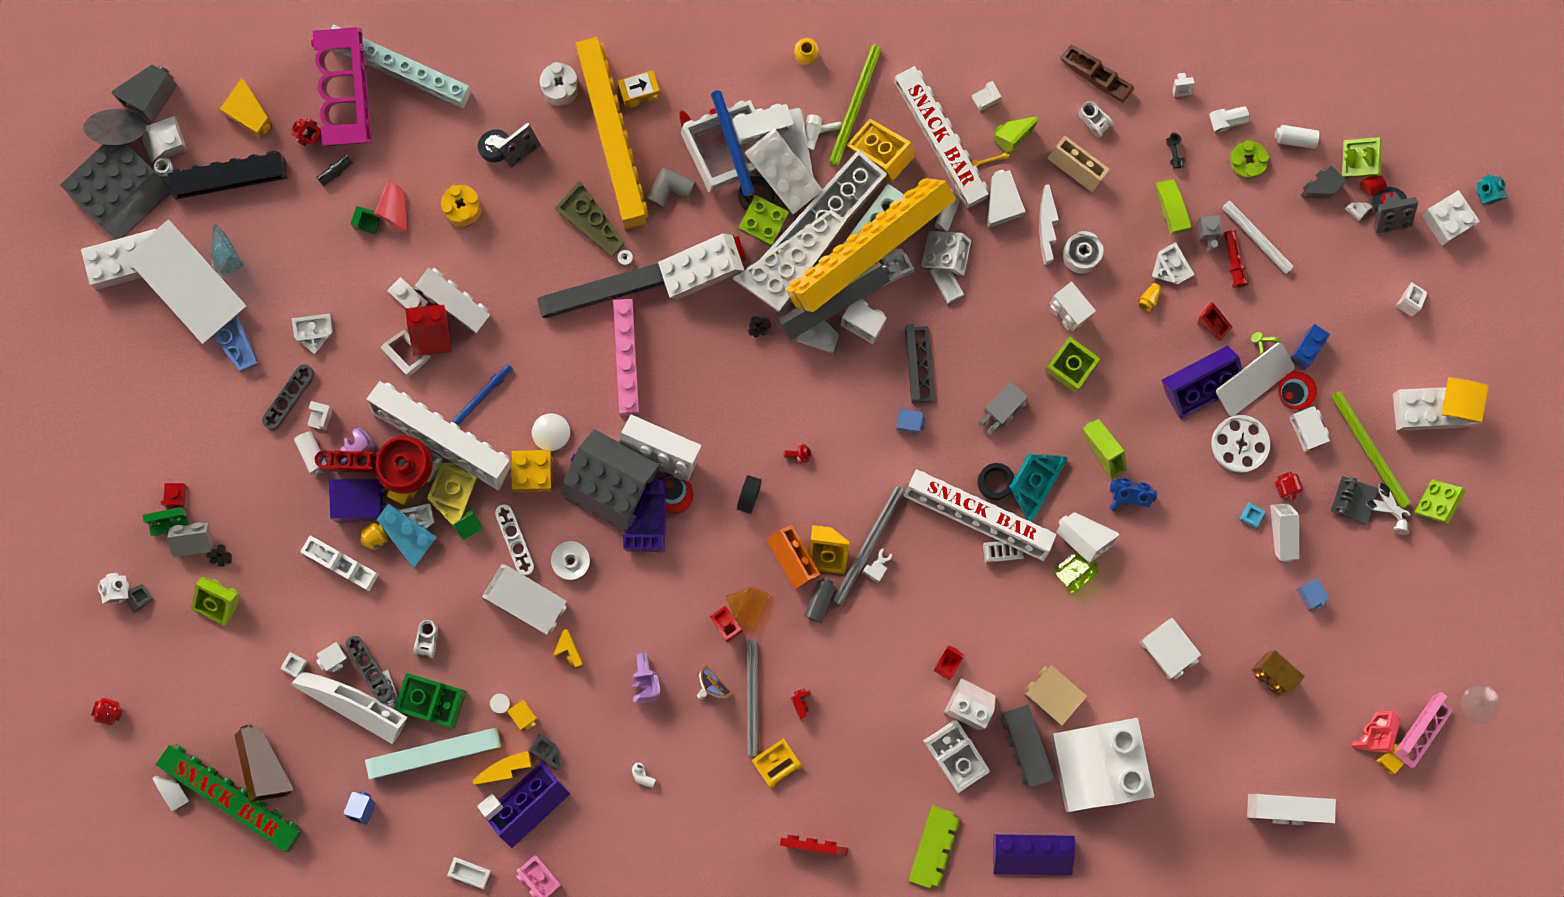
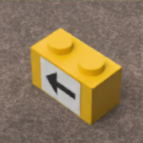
[617,70,661,107]

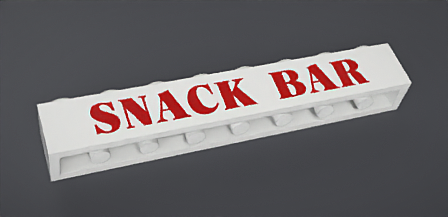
[894,66,989,209]
[904,469,1056,561]

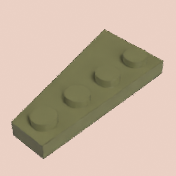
[555,180,625,257]

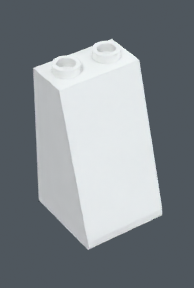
[482,564,567,635]
[944,678,996,731]

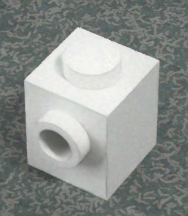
[316,642,350,673]

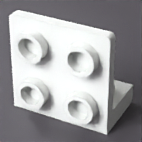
[921,231,972,276]

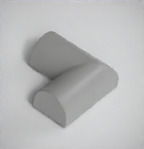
[646,167,696,208]

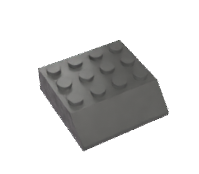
[60,144,171,240]

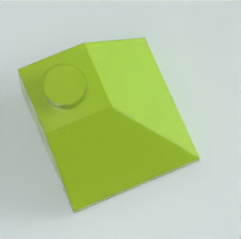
[993,116,1039,155]

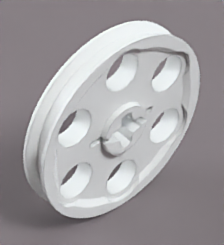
[1211,415,1270,473]

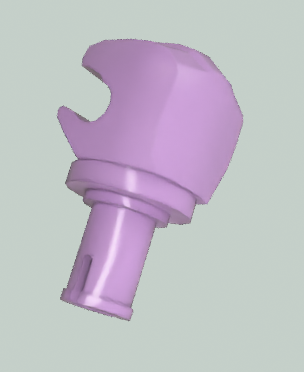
[337,427,375,475]
[631,653,660,704]

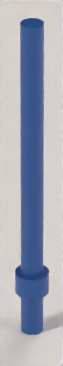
[451,364,513,425]

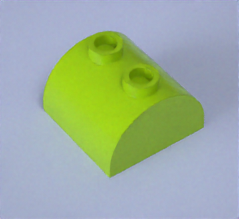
[191,577,240,626]

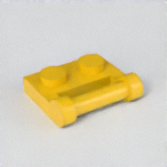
[751,738,803,789]

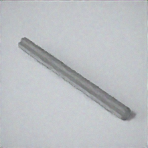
[833,486,905,606]

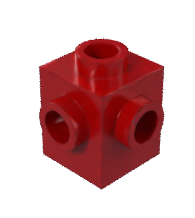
[291,118,321,146]

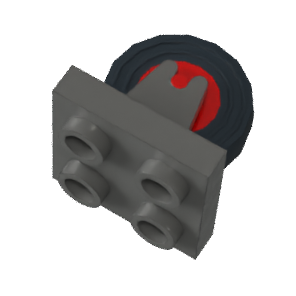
[1372,187,1418,234]

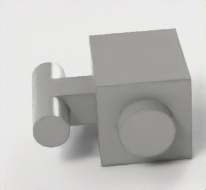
[1197,215,1222,253]

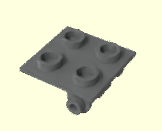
[1330,476,1378,524]

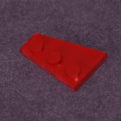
[780,835,848,856]

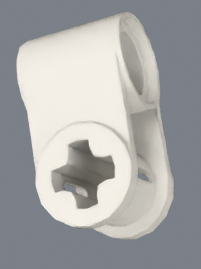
[1078,101,1114,138]
[413,620,438,659]

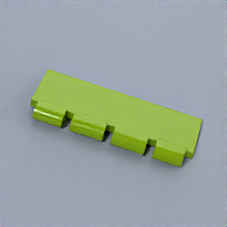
[908,805,960,888]

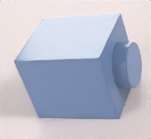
[896,409,925,434]
[1296,578,1329,610]

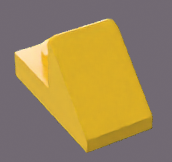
[553,629,584,668]

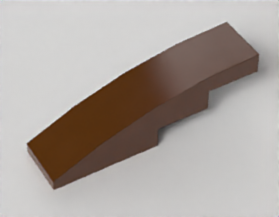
[1060,44,1134,103]

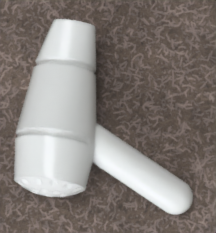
[805,114,843,152]

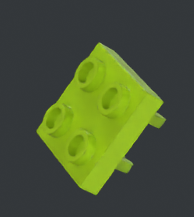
[1342,137,1383,178]
[738,195,789,246]
[1414,479,1466,524]

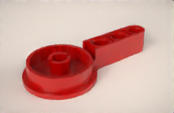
[314,436,433,494]

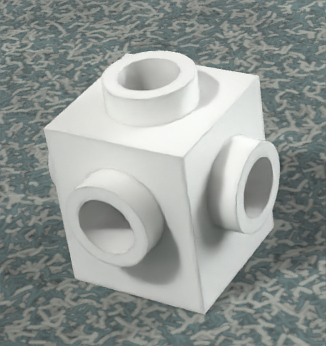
[98,573,129,604]

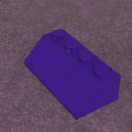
[1162,345,1242,419]
[487,761,570,848]
[993,834,1075,875]

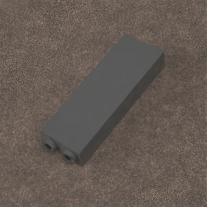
[776,259,890,340]

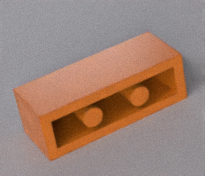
[766,525,821,589]

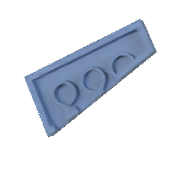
[213,315,258,372]

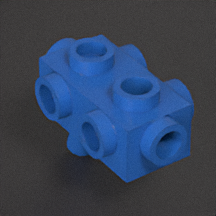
[1109,478,1157,511]

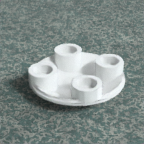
[532,413,570,451]

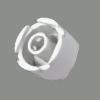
[540,62,579,106]
[1062,231,1104,274]

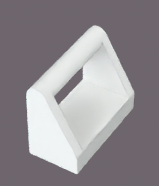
[380,330,431,377]

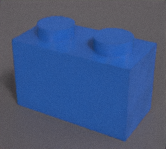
[1290,324,1330,369]

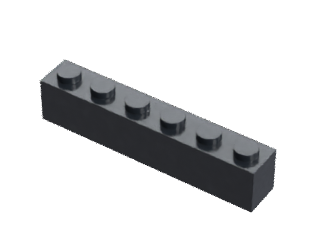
[167,151,288,200]

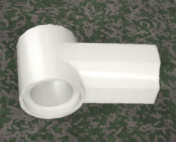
[1209,106,1249,133]

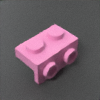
[517,855,561,897]

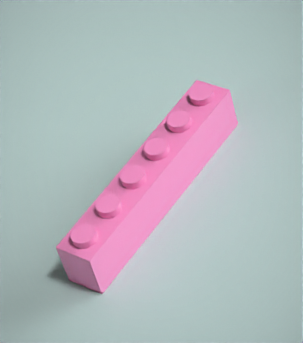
[613,299,640,417]

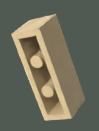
[1047,135,1110,192]

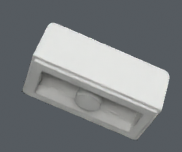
[935,189,960,232]

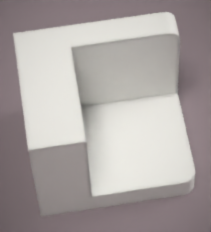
[972,81,1002,112]
[308,401,333,431]

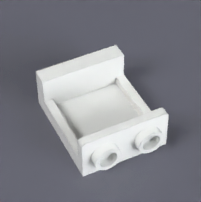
[1139,618,1201,679]

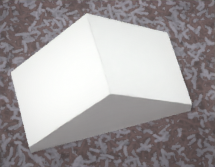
[1396,282,1427,317]

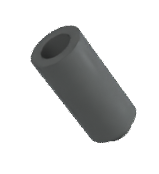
[804,578,836,623]

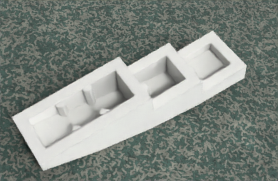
[1039,184,1059,265]
[300,535,379,591]

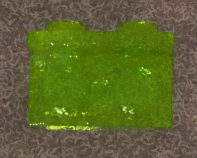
[1052,552,1099,594]

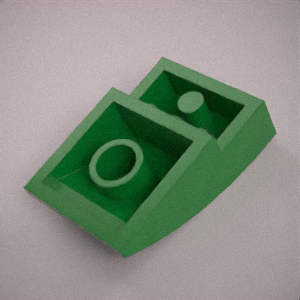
[394,673,467,729]

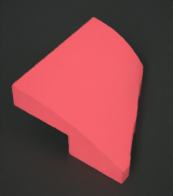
[374,180,407,232]
[1352,711,1401,752]

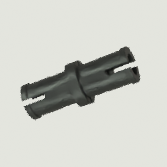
[316,154,353,186]

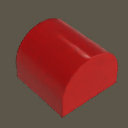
[1360,175,1387,196]

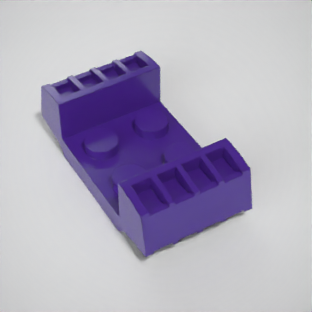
[623,478,666,552]

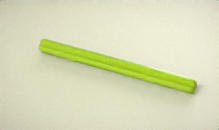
[829,45,881,166]
[1331,391,1411,508]

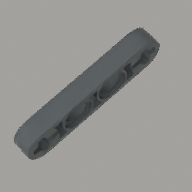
[262,364,314,430]
[346,636,394,703]

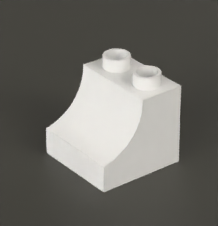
[1050,718,1154,812]

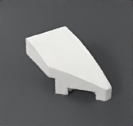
[153,776,190,811]

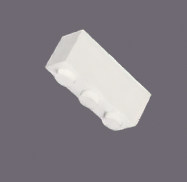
[732,104,794,145]

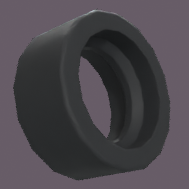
[738,176,774,211]
[977,463,1014,500]
[737,475,762,514]

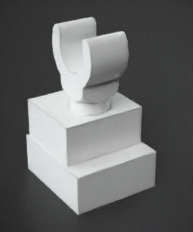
[862,548,892,584]

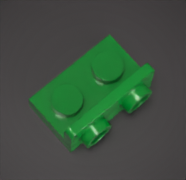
[142,507,189,536]

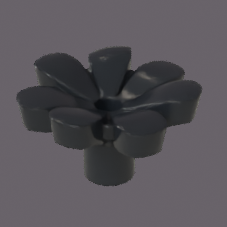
[748,316,771,338]
[206,544,232,567]

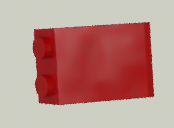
[406,305,452,356]

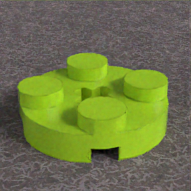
[1230,140,1269,179]

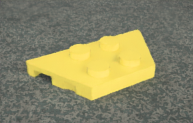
[427,462,478,526]

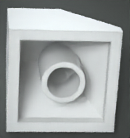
[142,116,188,164]

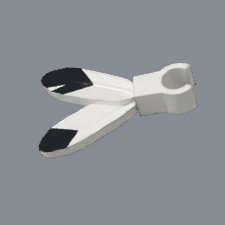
[1366,483,1410,521]

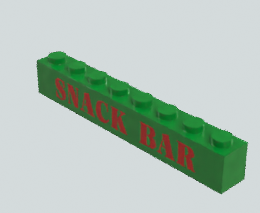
[155,744,302,852]

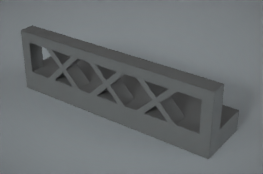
[905,324,934,403]

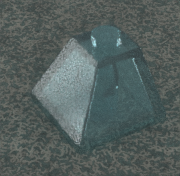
[210,224,244,276]

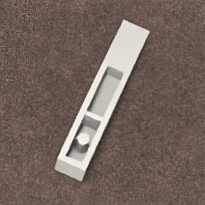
[292,671,407,744]

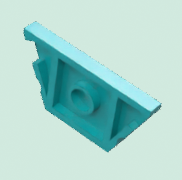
[1010,453,1068,522]

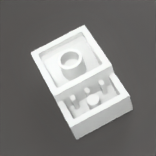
[923,720,990,793]

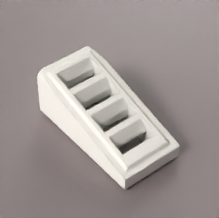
[983,541,1024,563]

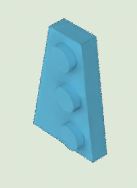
[377,503,436,568]

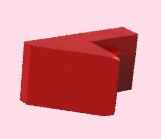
[1197,302,1232,341]
[710,605,743,642]

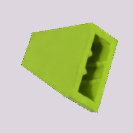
[1083,418,1127,479]

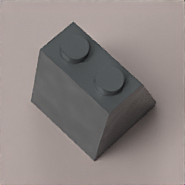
[112,65,177,123]

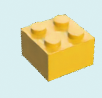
[511,450,553,492]

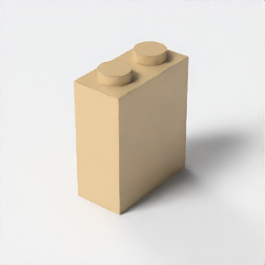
[1024,665,1087,726]

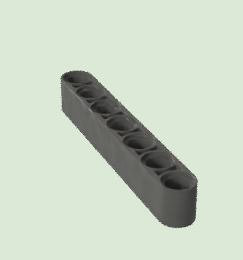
[537,263,665,318]

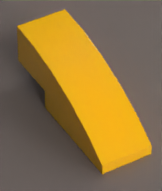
[473,751,532,785]

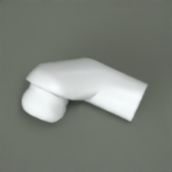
[632,763,656,788]

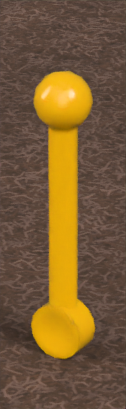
[971,152,1009,167]

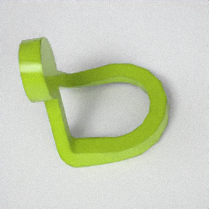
[1251,332,1282,355]

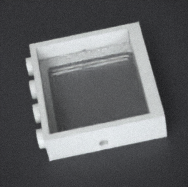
[680,100,759,192]

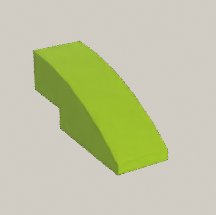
[1155,179,1191,235]

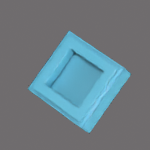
[1239,502,1266,529]

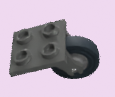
[478,123,541,168]

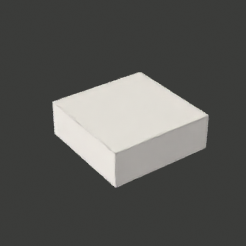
[280,652,308,678]

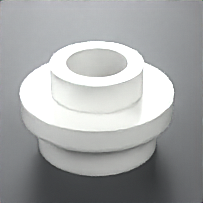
[154,158,173,177]

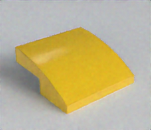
[1442,377,1489,423]

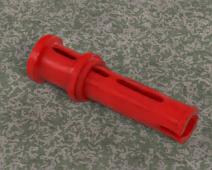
[1224,230,1249,288]

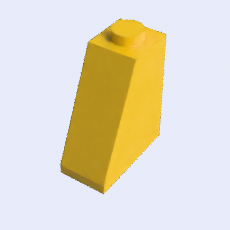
[220,79,271,138]

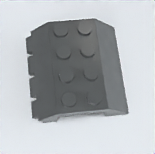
[562,429,660,532]

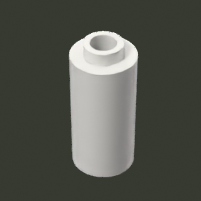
[1275,125,1319,149]
[294,431,327,476]

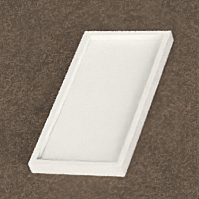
[125,219,247,344]

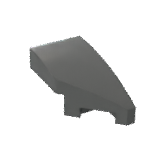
[528,734,561,771]

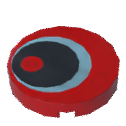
[1278,372,1317,410]
[665,475,694,514]

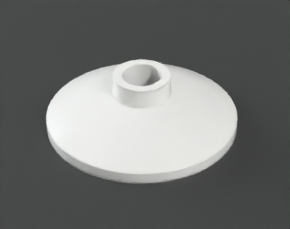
[551,541,590,580]

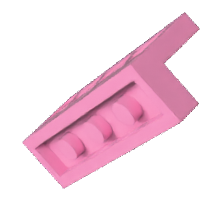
[1393,692,1453,768]

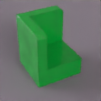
[350,206,381,234]
[453,508,483,540]

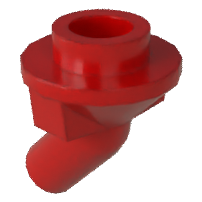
[783,444,812,463]

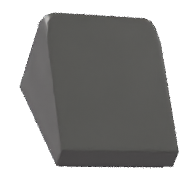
[125,584,153,613]

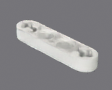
[495,504,534,576]

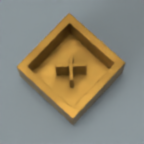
[1252,650,1305,696]

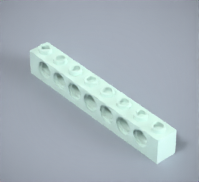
[331,24,471,109]

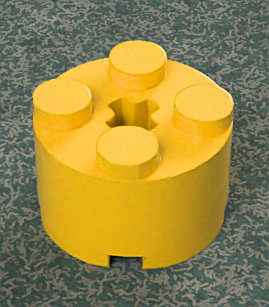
[441,185,482,227]

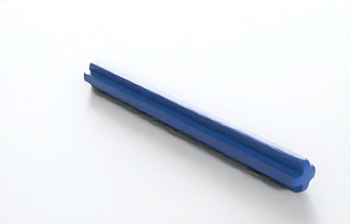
[711,90,755,196]

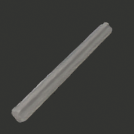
[747,640,758,757]

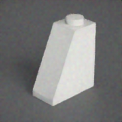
[987,170,1026,228]
[1270,504,1299,562]
[1056,512,1119,563]

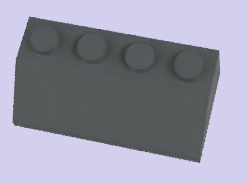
[1000,704,1055,788]

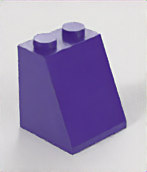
[329,479,386,523]

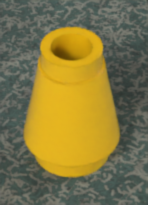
[1138,283,1162,312]

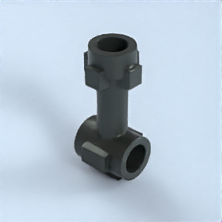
[1166,132,1185,169]

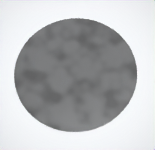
[83,109,146,145]

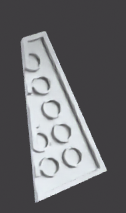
[733,209,846,312]

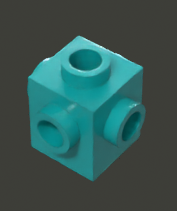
[1476,174,1508,204]

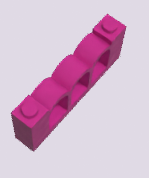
[311,27,372,146]

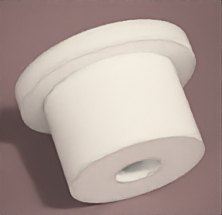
[618,250,633,265]
[1393,520,1409,535]

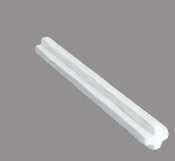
[1222,201,1293,274]

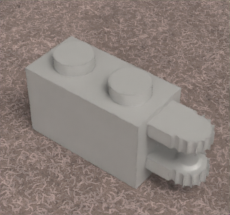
[978,381,1028,435]

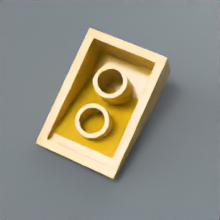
[846,119,916,182]

